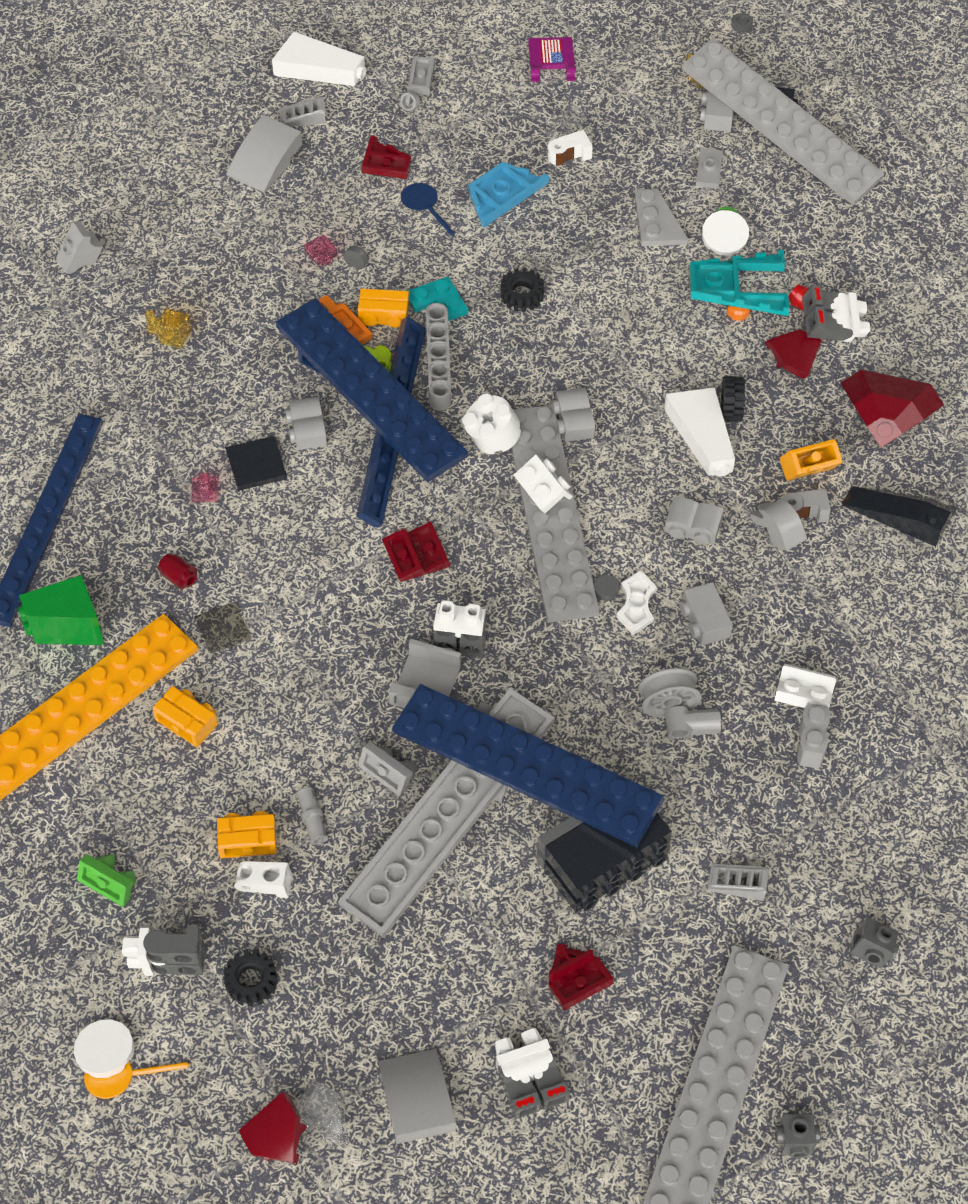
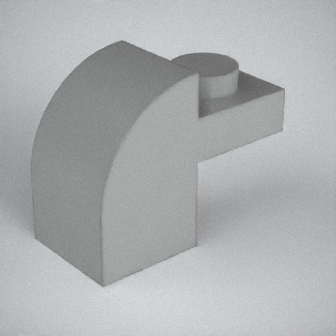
[750,498,807,551]

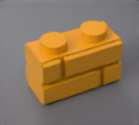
[358,289,409,328]
[780,439,842,481]
[153,686,218,747]
[217,811,277,858]

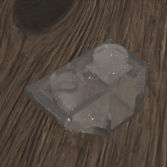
[295,1079,349,1148]

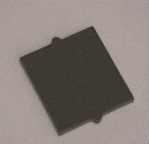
[194,602,251,654]

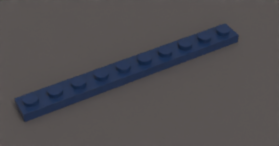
[356,316,426,528]
[0,414,103,627]

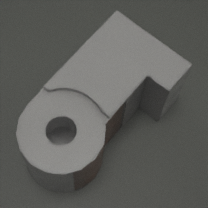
[782,489,831,522]

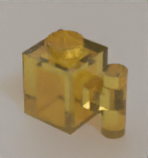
[145,308,191,349]

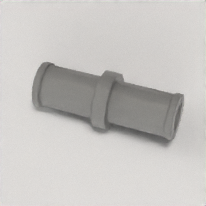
[296,787,328,845]

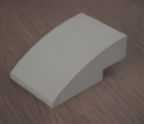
[226,115,302,193]
[378,1049,456,1144]

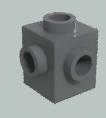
[850,917,899,968]
[775,1110,820,1158]

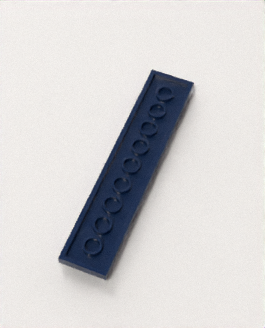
[276,298,468,483]
[392,684,664,847]

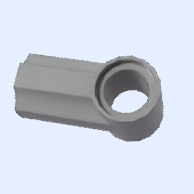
[665,706,721,741]

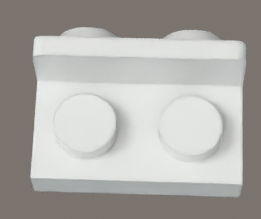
[775,664,836,709]

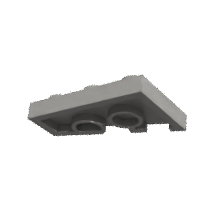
[634,188,689,246]

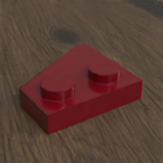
[361,135,411,179]

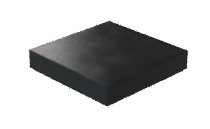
[225,436,287,491]

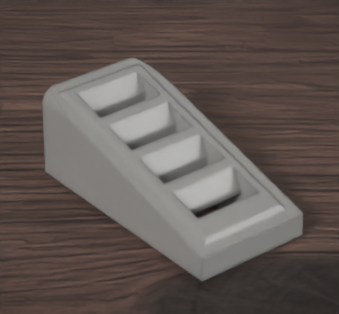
[279,97,326,126]
[707,864,769,901]

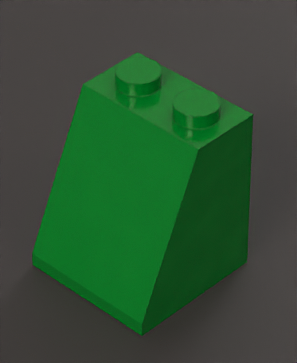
[17,575,104,645]

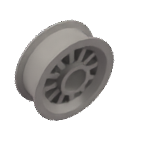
[638,668,701,717]

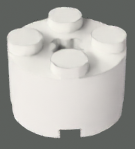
[462,394,521,454]

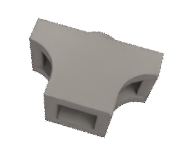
[56,221,103,274]

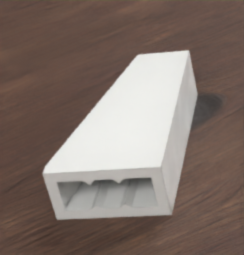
[272,32,367,86]
[664,387,735,477]

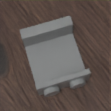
[389,639,461,708]

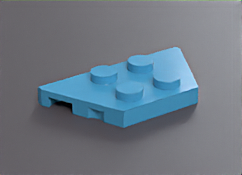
[468,162,549,227]

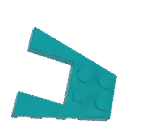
[689,250,790,316]

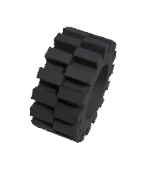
[501,268,544,312]
[721,376,745,422]
[223,949,278,1007]

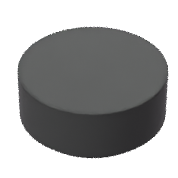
[731,13,753,33]
[344,246,368,270]
[594,575,620,601]

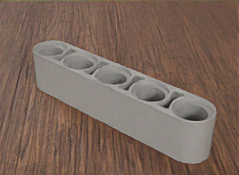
[426,303,451,411]

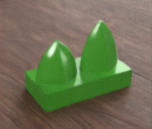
[77,854,136,907]

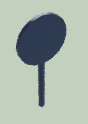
[401,183,455,236]

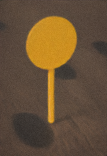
[84,1061,189,1099]

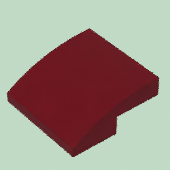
[382,521,451,582]

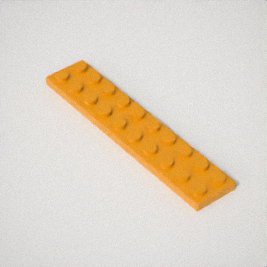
[0,613,198,800]

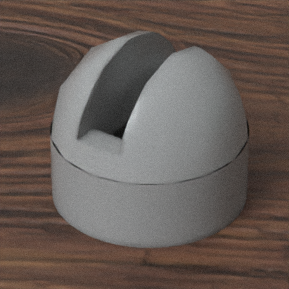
[400,92,420,111]

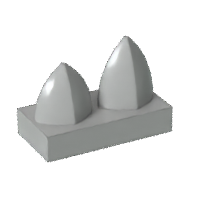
[358,741,417,796]

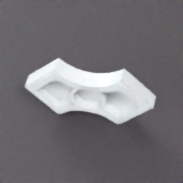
[616,570,658,635]

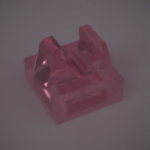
[304,235,337,267]
[192,473,219,503]

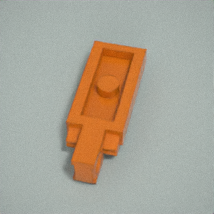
[319,295,372,345]

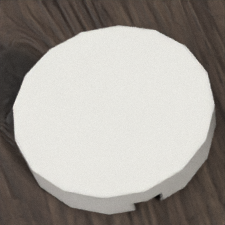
[702,210,749,255]
[73,1019,135,1078]

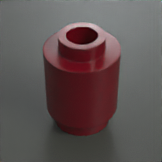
[158,553,197,589]

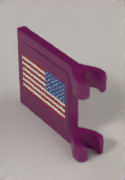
[528,37,576,82]

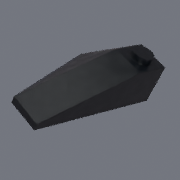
[842,486,956,547]

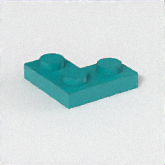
[408,276,469,321]

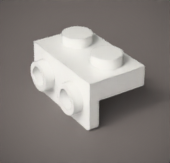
[514,455,573,513]

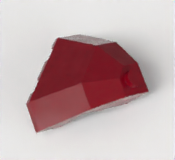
[840,369,944,448]

